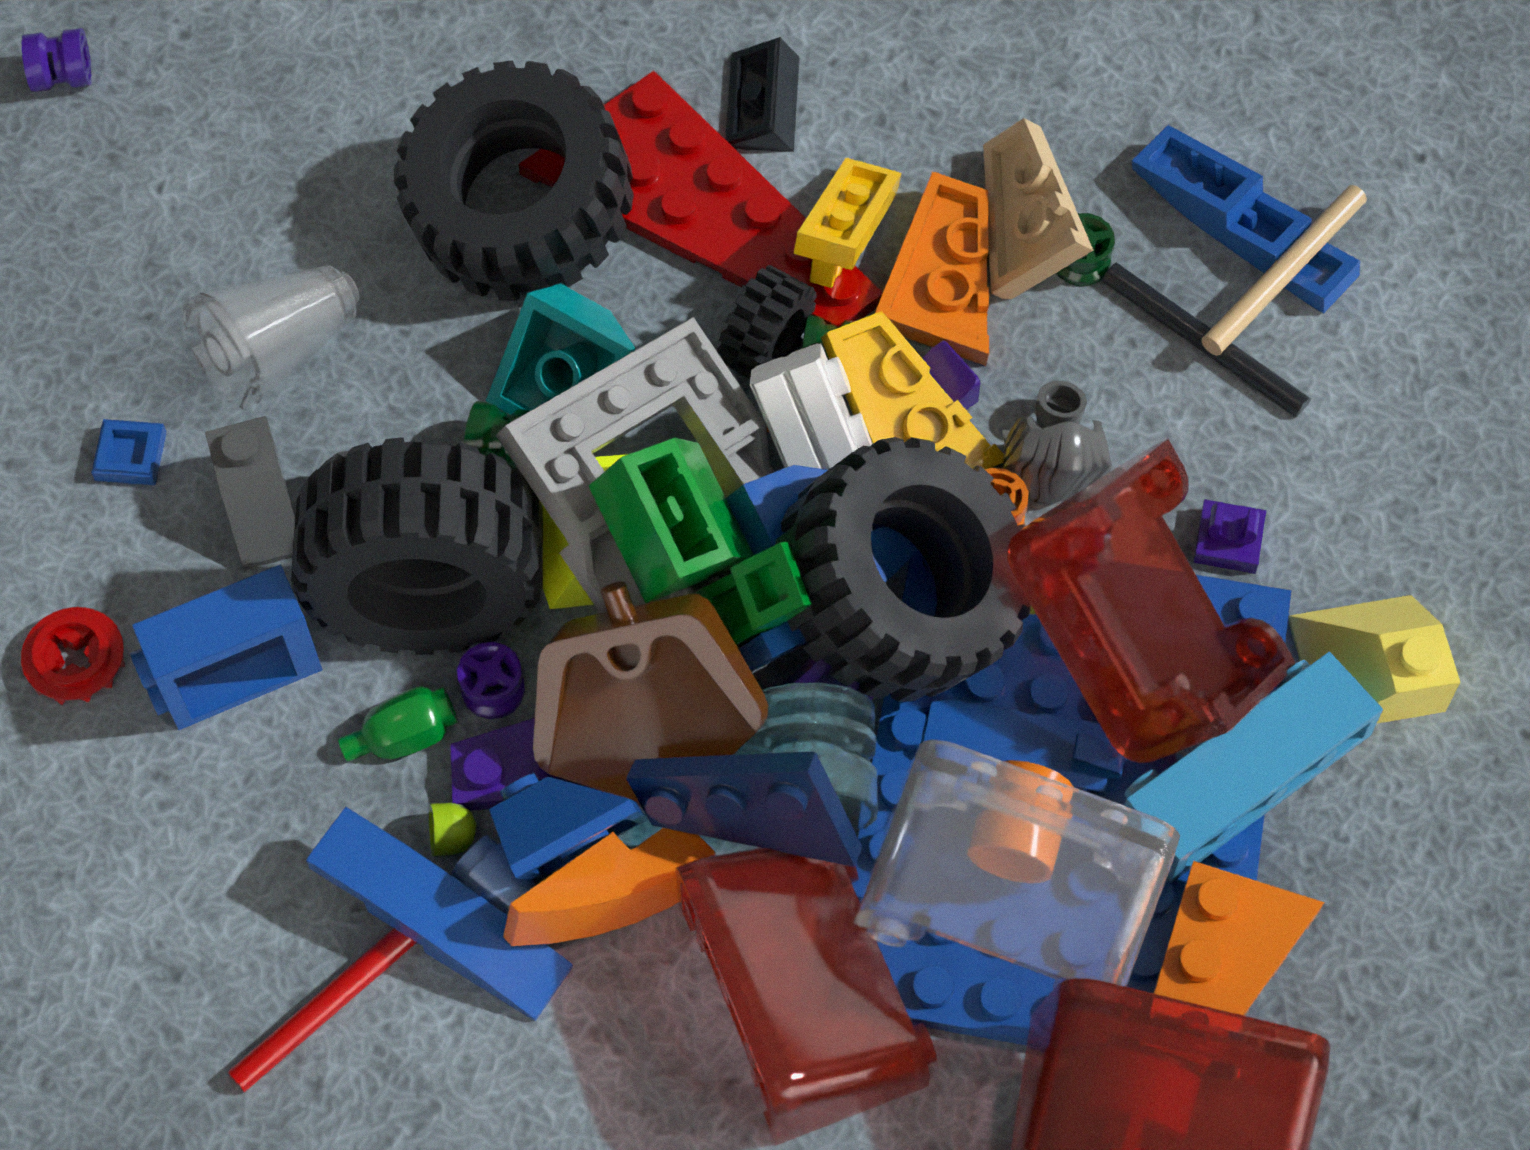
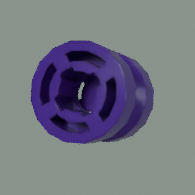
[21,28,92,92]

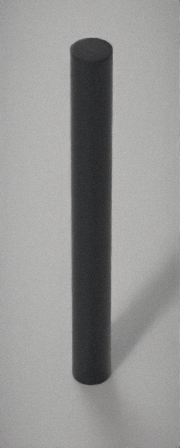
[1103,262,1311,418]

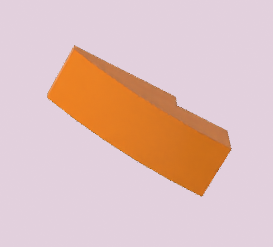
[503,828,716,946]

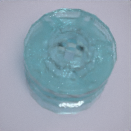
[739,683,878,833]

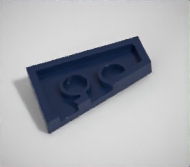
[626,751,862,867]

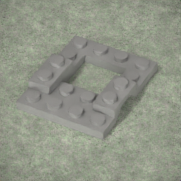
[496,317,774,649]

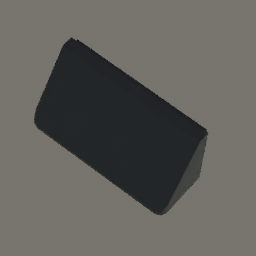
[725,37,800,152]

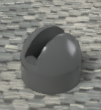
[1035,381,1087,429]

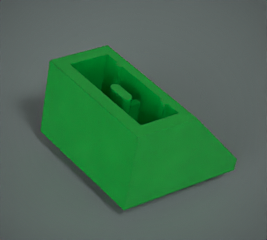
[588,438,754,604]

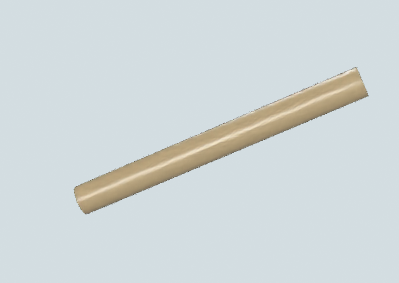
[1202,185,1367,356]

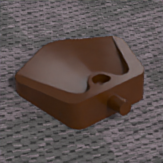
[533,581,768,803]

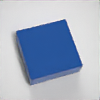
[91,419,167,485]

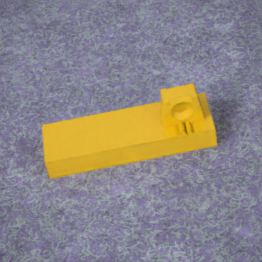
[794,158,901,288]

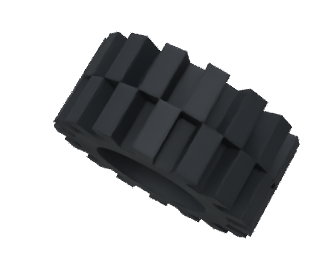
[717,265,817,379]

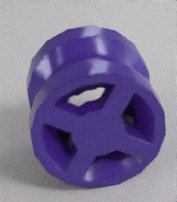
[457,642,525,719]

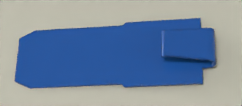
[922,698,1127,793]

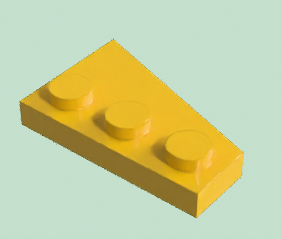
[821,311,1004,470]

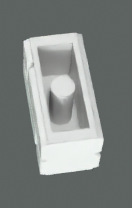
[750,343,873,470]

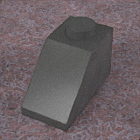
[205,416,295,571]

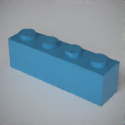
[1119,651,1383,883]

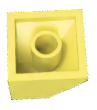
[1288,595,1461,724]

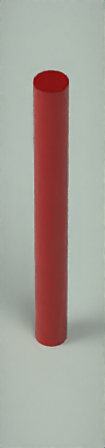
[227,928,417,1093]

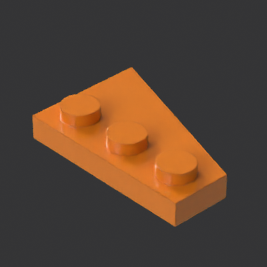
[875,171,989,366]
[1138,861,1325,1076]

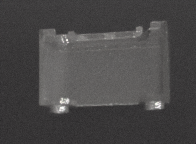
[853,740,1180,1019]

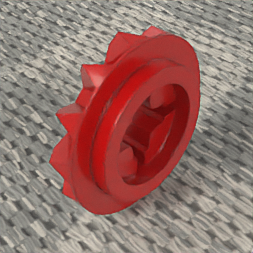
[21,607,125,705]

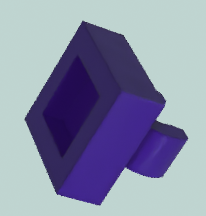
[1193,499,1266,574]

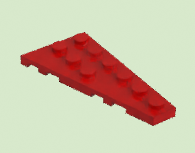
[518,70,883,325]

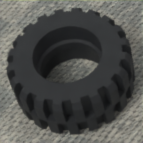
[394,60,634,301]
[291,437,543,655]
[775,437,1035,702]

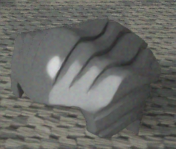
[1002,417,1112,504]

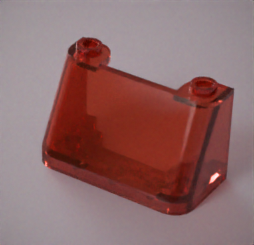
[1007,439,1296,763]
[675,848,937,1145]
[1011,978,1331,1150]

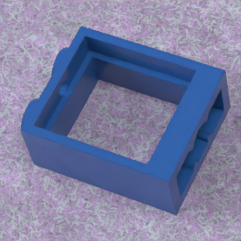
[130,564,323,730]

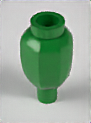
[338,686,458,762]

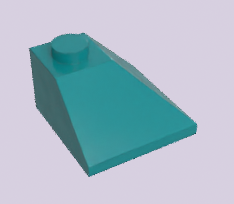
[486,284,635,414]

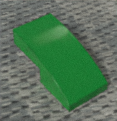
[696,542,811,648]

